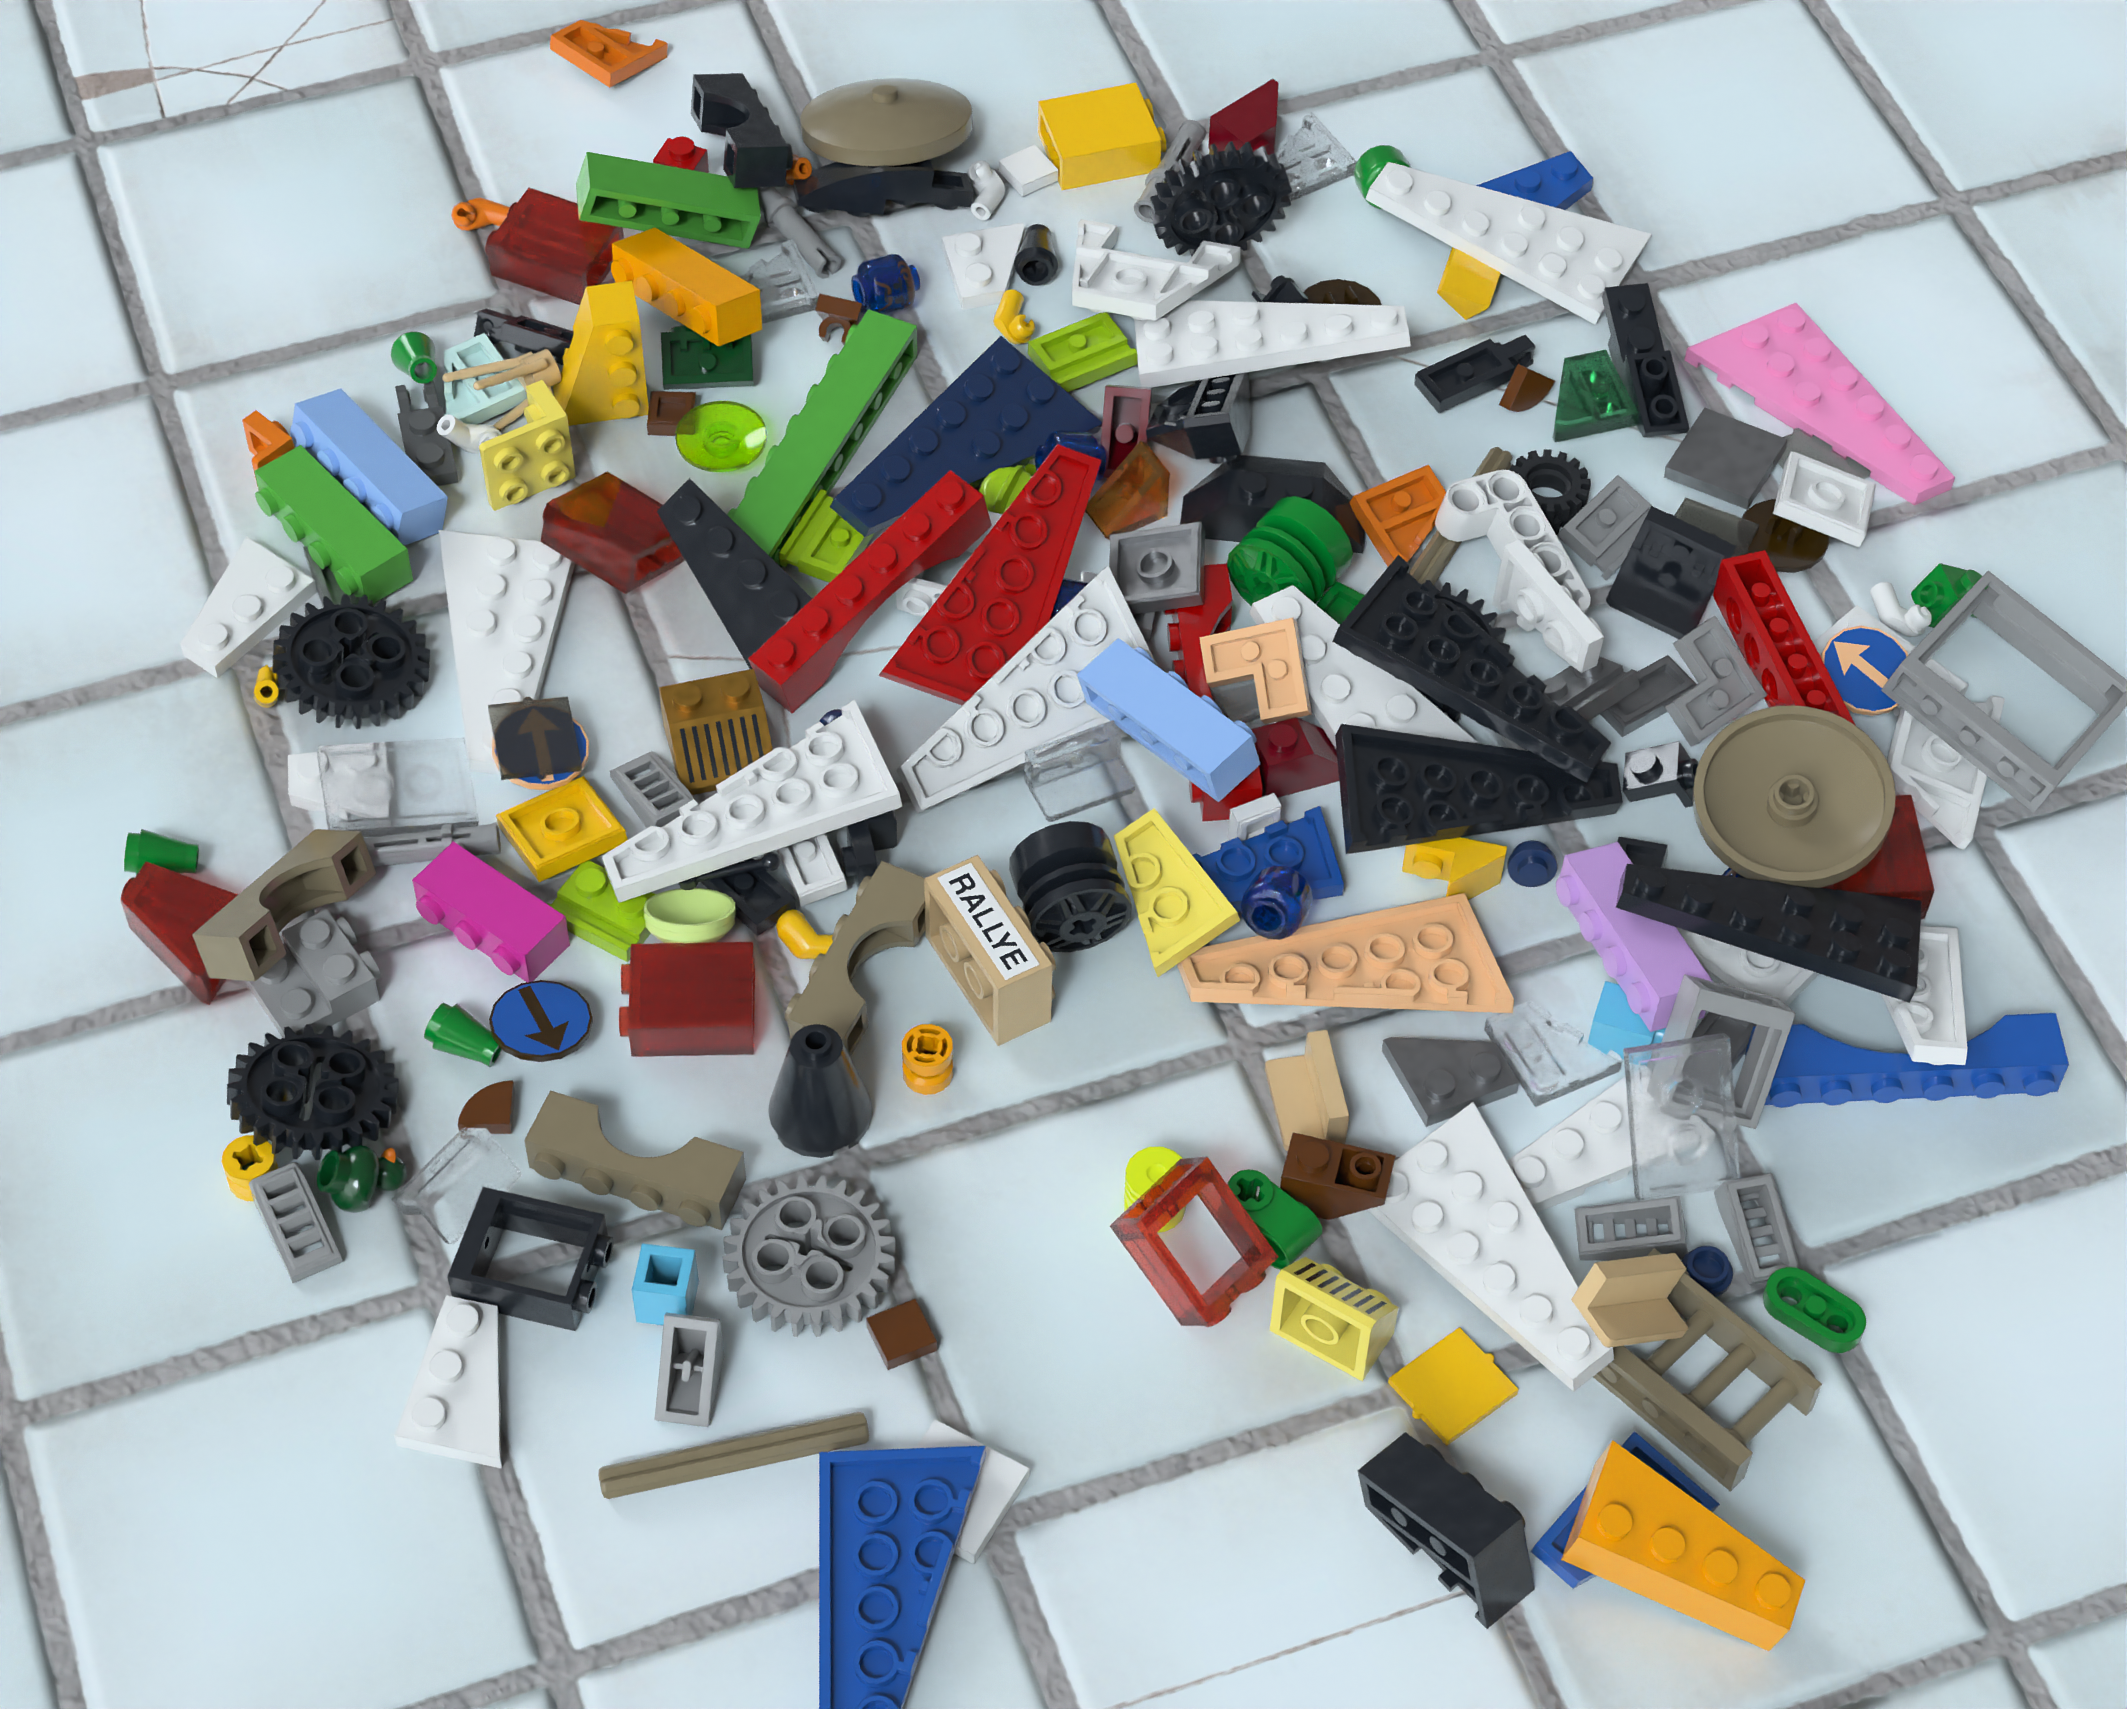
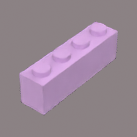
[1556,842,1712,1032]

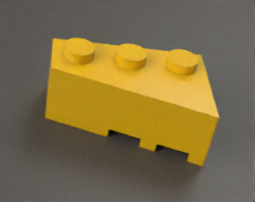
[553,281,649,426]

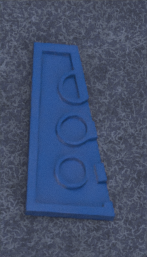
[1192,806,1344,912]

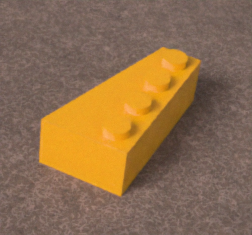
[1561,1440,1805,1651]

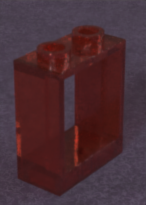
[1110,1157,1278,1327]

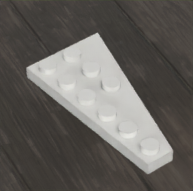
[1134,300,1411,388]
[896,566,1157,814]
[602,700,903,903]
[1367,1102,1614,1392]

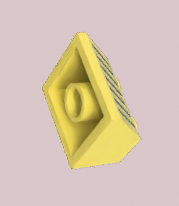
[1270,1257,1399,1382]

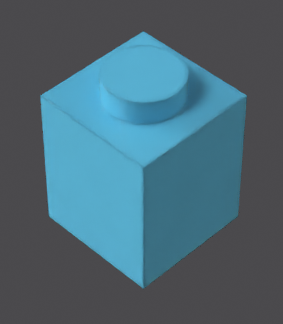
[1586,981,1666,1066]
[632,1243,699,1325]

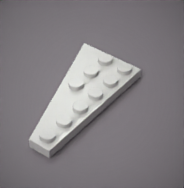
[1365,162,1652,324]
[438,530,577,775]
[1249,585,1480,749]

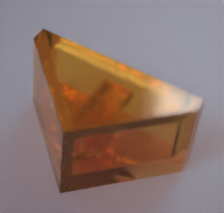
[1085,441,1170,540]

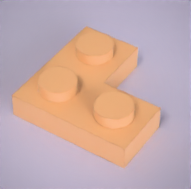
[1199,618,1312,724]

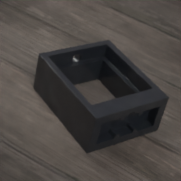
[447,1187,614,1331]

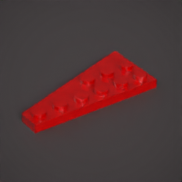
[879,444,1101,705]

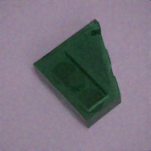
[1552,349,1638,442]

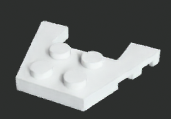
[1072,219,1240,321]

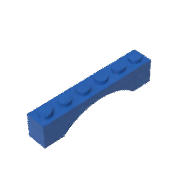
[1745,1013,2069,1108]

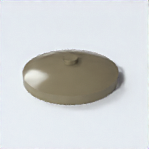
[800,78,973,166]
[1693,705,1896,888]

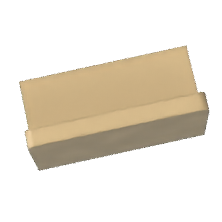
[1265,1030,1349,1151]
[1571,1253,1688,1348]

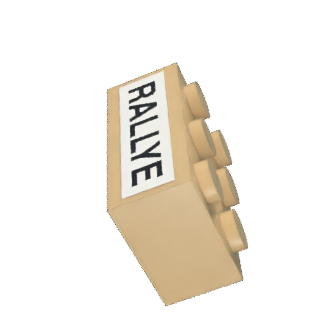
[924,855,1056,1046]

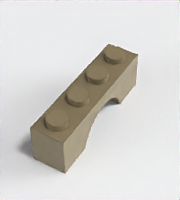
[192,829,376,981]
[785,861,925,1057]
[524,1090,746,1230]

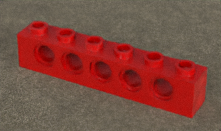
[1713,550,1855,725]

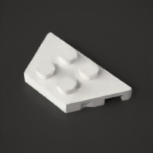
[1887,696,2005,850]

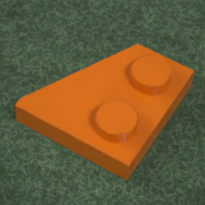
[550,20,668,88]
[1350,465,1446,567]

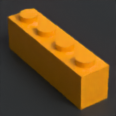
[611,228,762,347]

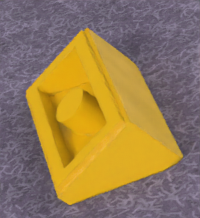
[1437,247,1501,320]

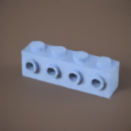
[290,388,448,545]
[1077,638,1260,802]

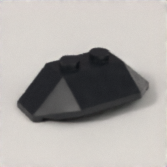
[1146,372,1251,464]
[1180,455,1365,554]

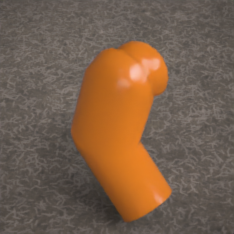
[786,154,812,185]
[451,197,519,231]

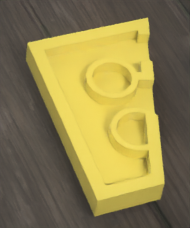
[1114,808,1240,977]

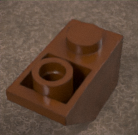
[1280,1132,1396,1220]

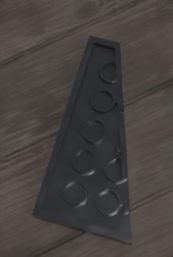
[1335,724,1623,854]

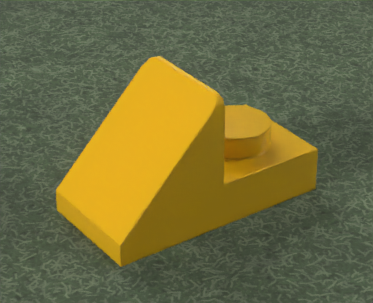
[1402,837,1507,900]

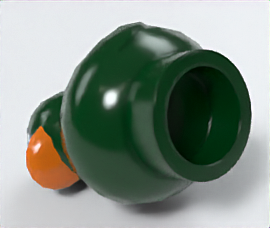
[317,1145,407,1213]

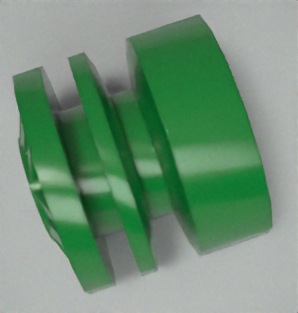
[1227,496,1353,606]

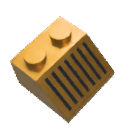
[659,669,773,795]

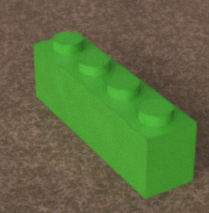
[576,152,761,249]
[254,445,413,604]

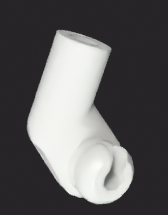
[968,160,1005,220]
[437,414,502,454]
[1870,582,1932,637]

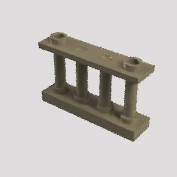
[1593,1248,1822,1492]

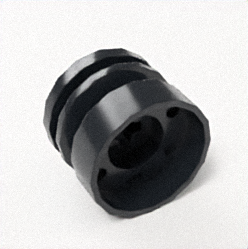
[1009,821,1132,952]

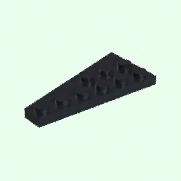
[1332,555,1611,783]
[1616,864,1922,1003]

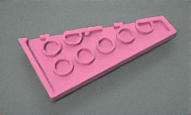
[1684,303,1955,505]

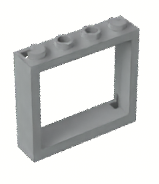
[1881,571,2127,813]

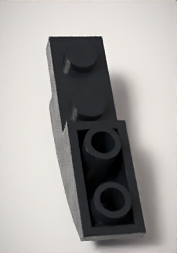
[793,159,974,217]
[1602,283,1689,437]

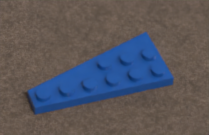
[819,1446,986,1709]

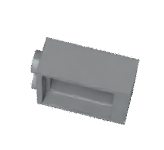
[1645,974,1796,1131]

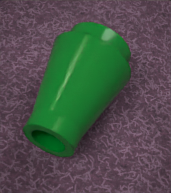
[391,332,437,384]
[124,829,199,878]
[424,1003,502,1067]

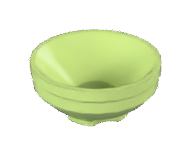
[644,888,736,954]

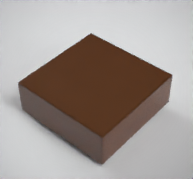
[647,391,697,437]
[866,1299,937,1370]

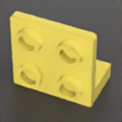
[479,380,576,511]

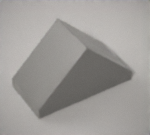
[654,1312,724,1427]

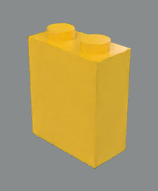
[1038,83,1166,190]

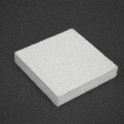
[1773,451,1876,547]
[916,1419,1030,1564]

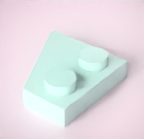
[444,333,527,425]

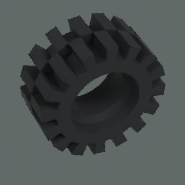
[1509,449,1591,535]

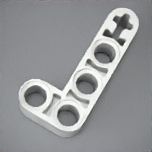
[1435,470,1591,614]

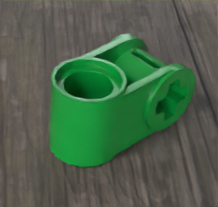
[1221,1169,1322,1270]

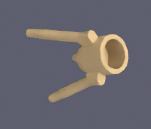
[442,349,561,431]

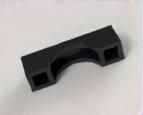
[690,73,793,188]

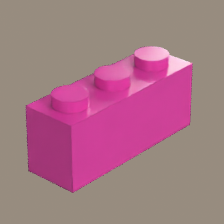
[412,841,570,982]

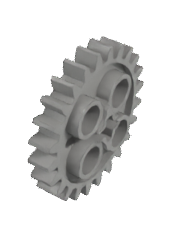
[722,1175,896,1337]

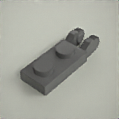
[395,380,459,486]

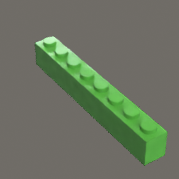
[727,309,917,568]

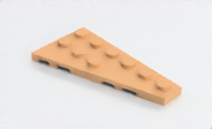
[1177,893,1514,1013]

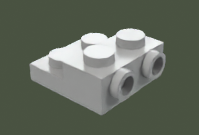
[245,909,381,1038]

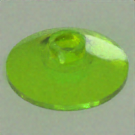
[675,401,767,472]

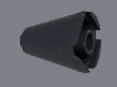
[768,1024,872,1158]

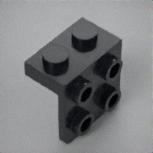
[1606,506,1737,639]

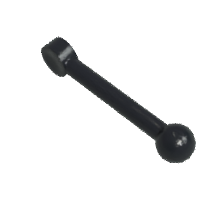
[679,852,781,890]

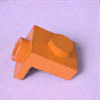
[242,410,294,487]

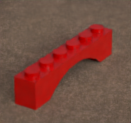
[748,470,992,714]
[1163,563,1262,822]

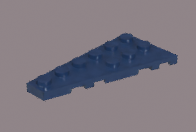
[830,336,1102,537]

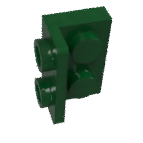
[661,326,754,390]

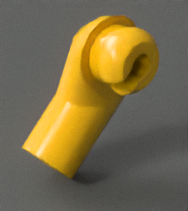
[993,289,1035,345]
[253,665,279,708]
[776,909,833,959]

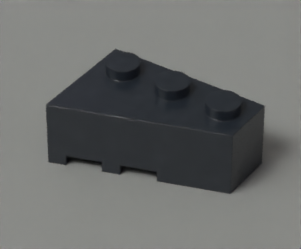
[1357,1432,1535,1629]

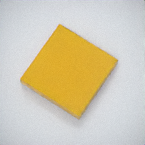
[496,776,628,882]

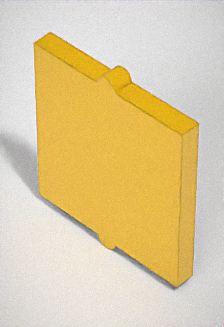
[1388,1327,1519,1446]

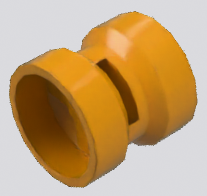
[902,1024,953,1095]

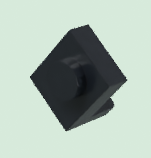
[1622,741,1699,808]
[841,811,897,889]

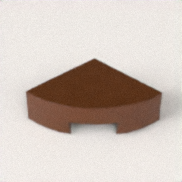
[1499,364,1555,412]
[458,1080,515,1134]

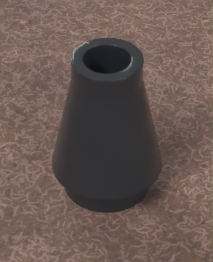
[1014,224,1058,285]

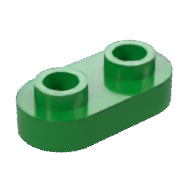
[1763,1267,1866,1353]

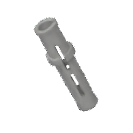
[1134,120,1206,223]
[757,187,841,279]
[364,822,501,867]

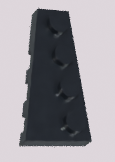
[657,478,813,669]

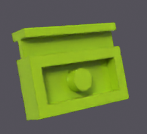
[1028,312,1137,392]
[779,489,875,583]
[547,860,656,962]

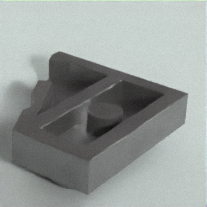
[1382,1037,1519,1127]

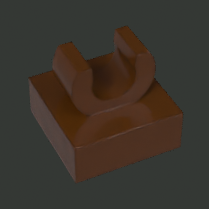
[815,293,867,345]

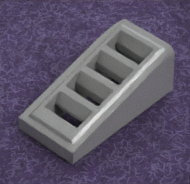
[610,751,697,828]
[249,1162,343,1283]
[1714,1173,1800,1285]
[1574,1196,1688,1261]

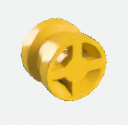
[221,1135,279,1201]

